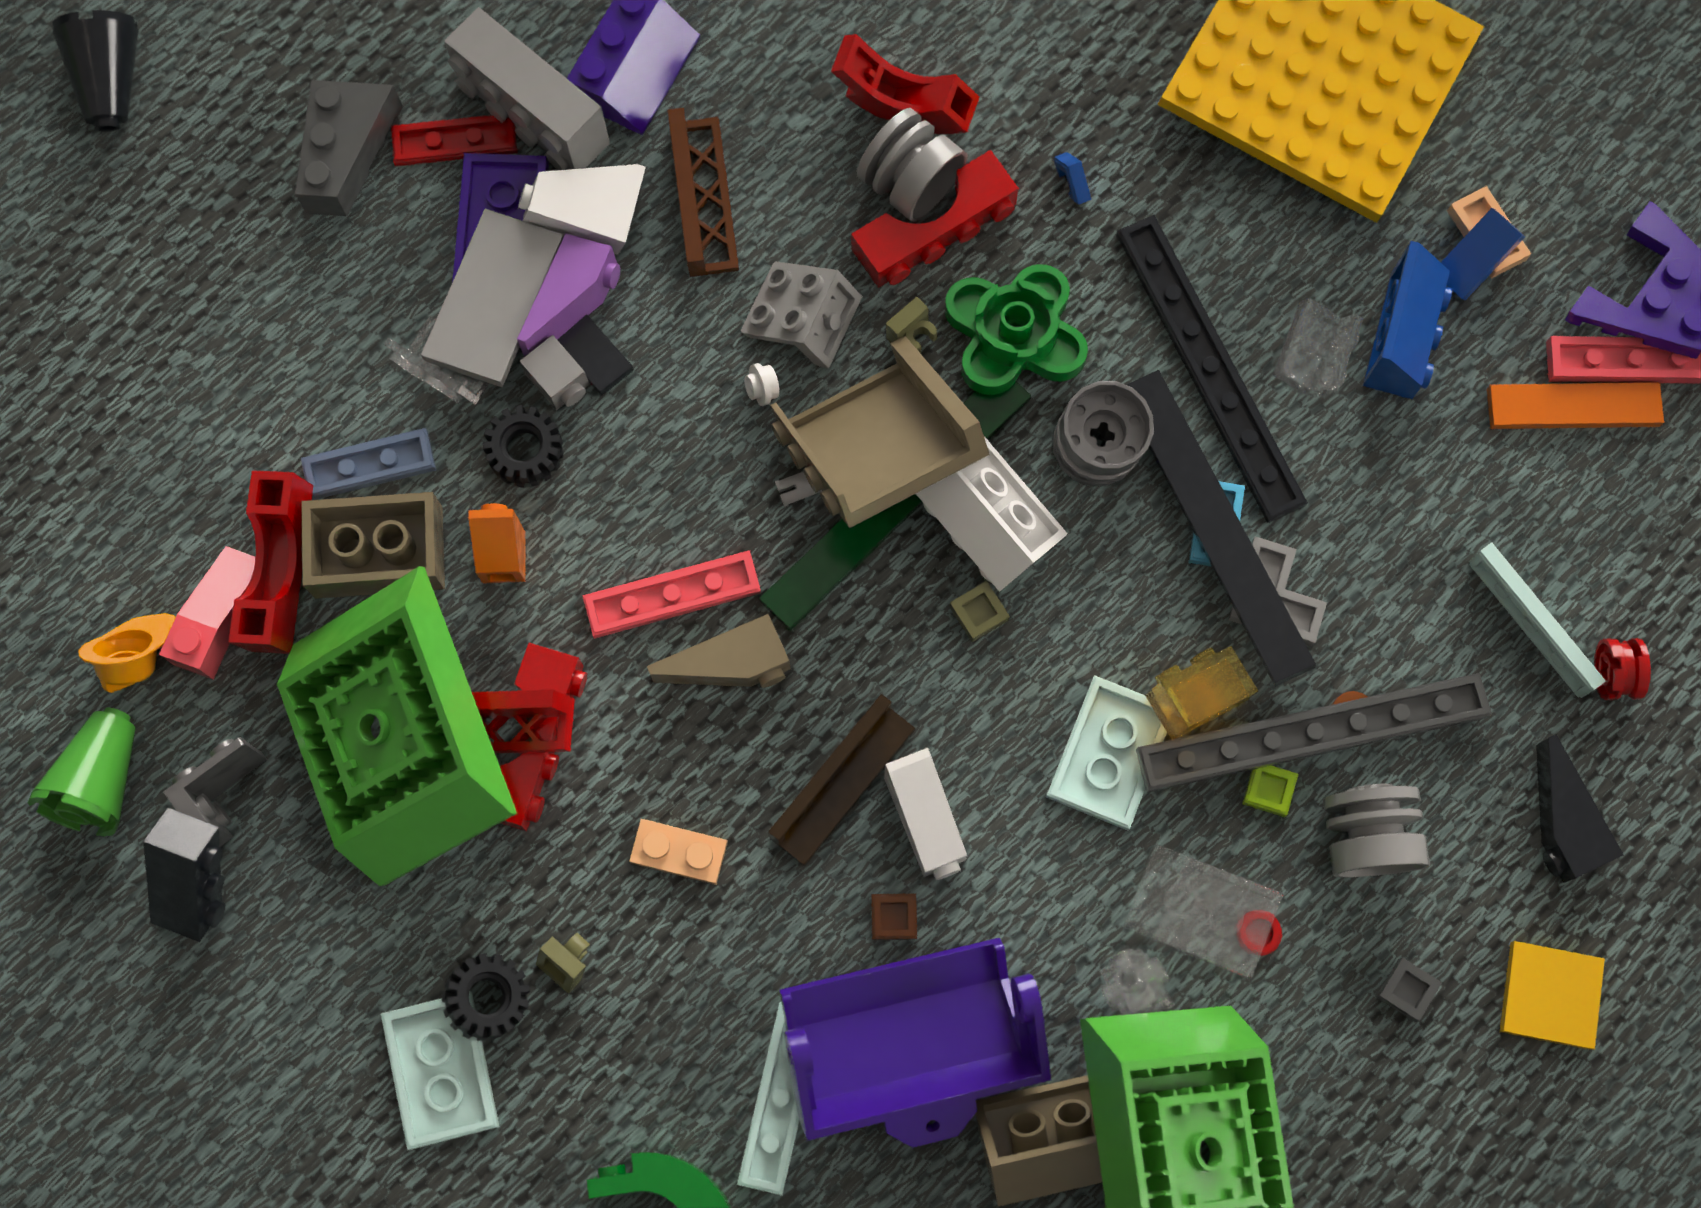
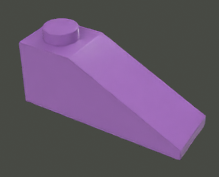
[517,233,620,357]

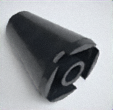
[52,10,139,132]

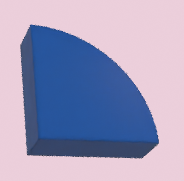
[1054,152,1091,205]

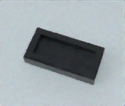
[557,314,634,396]

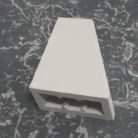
[518,164,646,255]
[884,748,967,880]

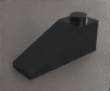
[1536,734,1624,883]

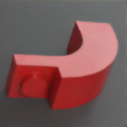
[831,34,980,134]

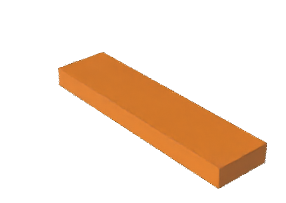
[1487,382,1664,429]

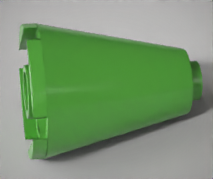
[27,707,136,836]

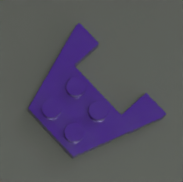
[1565,201,1701,359]

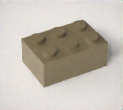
[302,492,445,599]

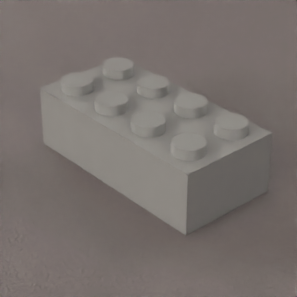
[444,7,610,170]

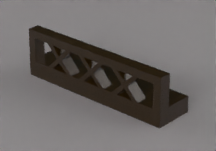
[768,694,915,867]

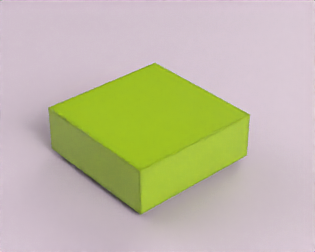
[1242,765,1298,817]

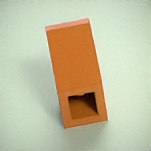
[468,503,526,583]

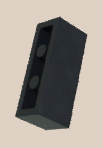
[143,808,226,942]

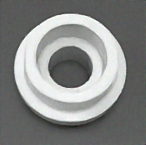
[744,363,779,406]

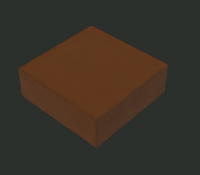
[871,893,917,940]

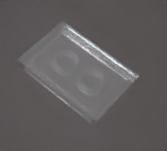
[1123,844,1283,980]

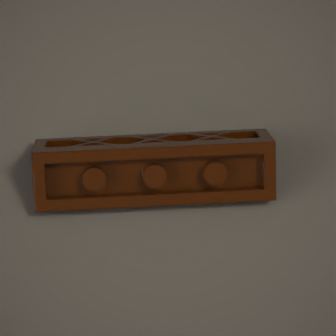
[667,107,739,277]

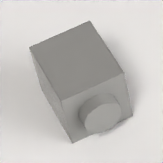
[520,335,589,410]

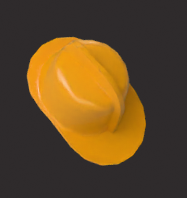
[79,613,176,693]

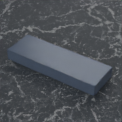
[301,428,436,500]

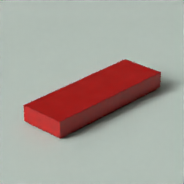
[391,115,518,167]

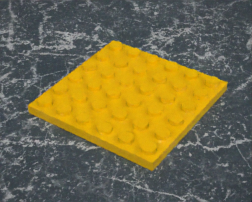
[1158,0,1484,223]

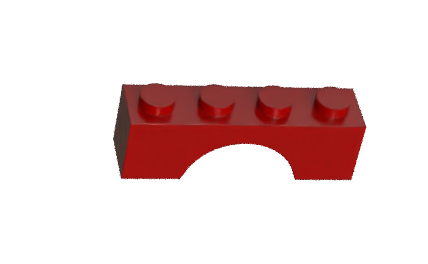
[851,150,1019,288]
[228,471,314,654]
[500,643,587,831]

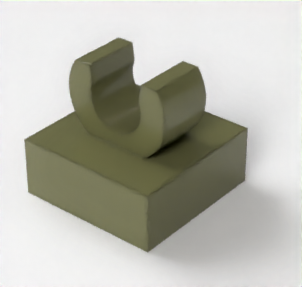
[886,296,937,354]
[535,933,590,994]

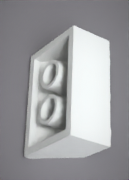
[916,437,1068,592]

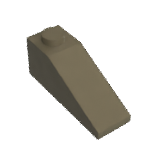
[647,614,791,688]

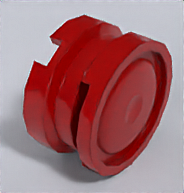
[1594,638,1651,700]

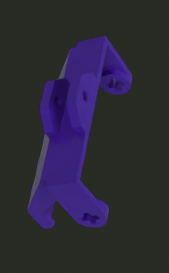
[779,938,1051,1148]

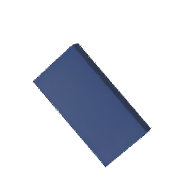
[1441,208,1526,300]

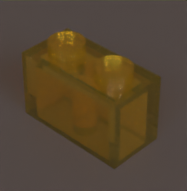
[1145,646,1258,740]

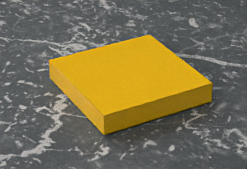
[1500,941,1605,1050]

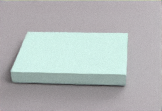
[1046,675,1176,831]
[381,991,499,1150]

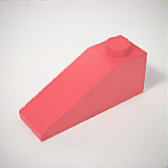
[159,546,255,680]

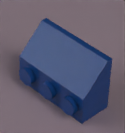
[1363,241,1452,399]

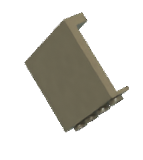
[770,336,990,528]

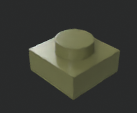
[949,581,1010,642]

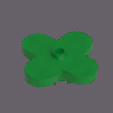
[945,264,1088,395]

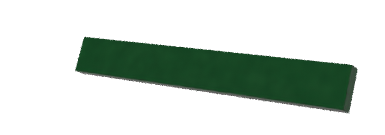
[759,381,1031,631]

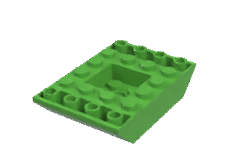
[277,566,517,886]
[1080,1006,1294,1208]

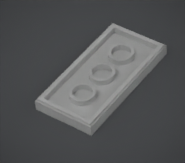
[421,209,564,388]

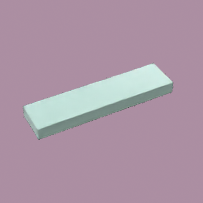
[1469,543,1606,698]
[737,1002,800,1195]

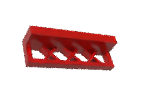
[472,689,575,753]

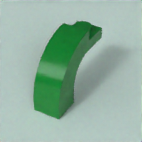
[587,1152,731,1208]

